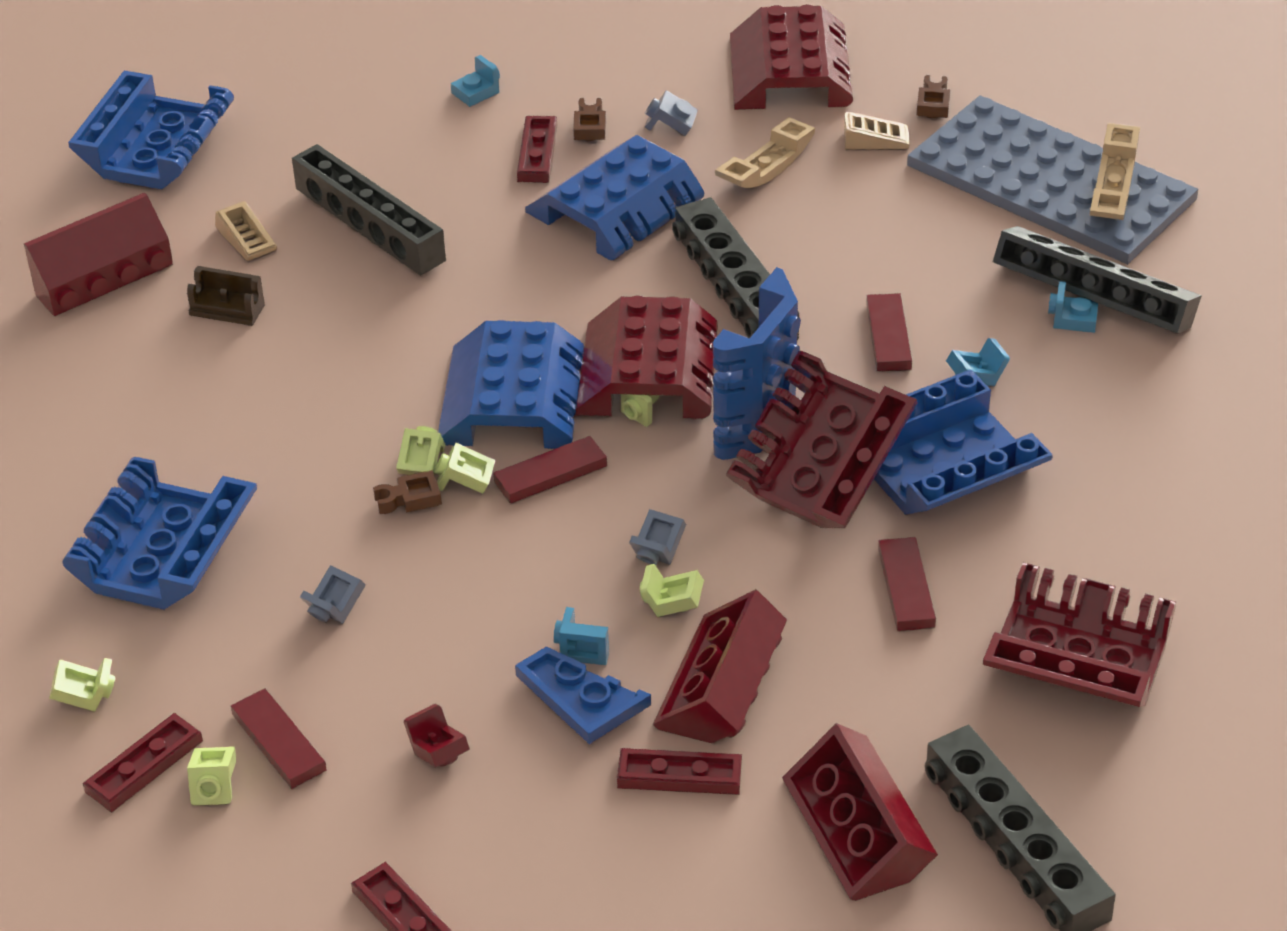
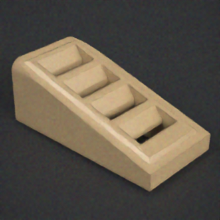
[844,112,909,150]
[215,201,277,261]

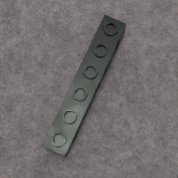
[292,144,446,276]
[672,197,799,340]
[992,226,1202,333]
[924,724,1116,931]

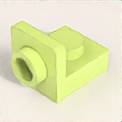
[621,394,660,427]
[396,426,445,475]
[434,443,495,494]
[187,747,236,805]

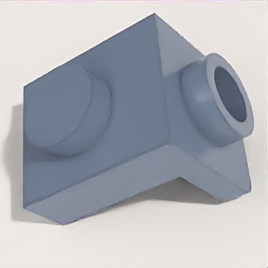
[645,90,698,136]
[629,509,687,565]
[300,565,366,624]

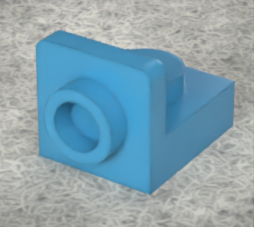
[451,55,500,107]
[1048,281,1099,333]
[554,607,609,665]

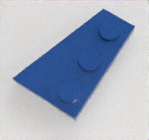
[515,647,651,744]

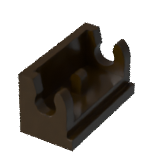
[187,266,265,326]

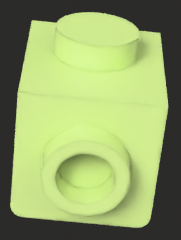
[640,564,704,617]
[49,658,115,712]

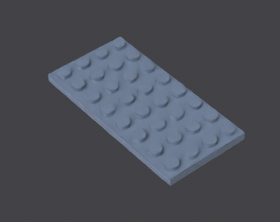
[907,95,1198,265]

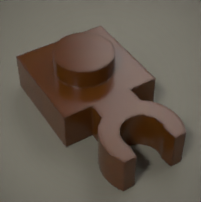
[916,75,950,118]
[573,98,606,141]
[373,470,442,514]

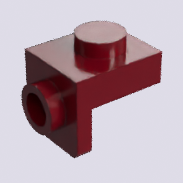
[404,703,470,768]

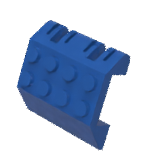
[68,70,234,189]
[525,135,704,261]
[713,267,801,460]
[438,320,584,449]
[62,457,257,610]

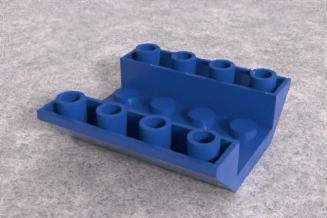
[874,369,1053,515]

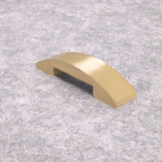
[715,117,815,188]
[1090,123,1140,220]

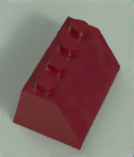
[24,192,173,317]
[653,589,787,744]
[782,723,938,901]

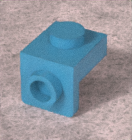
[946,338,1010,386]

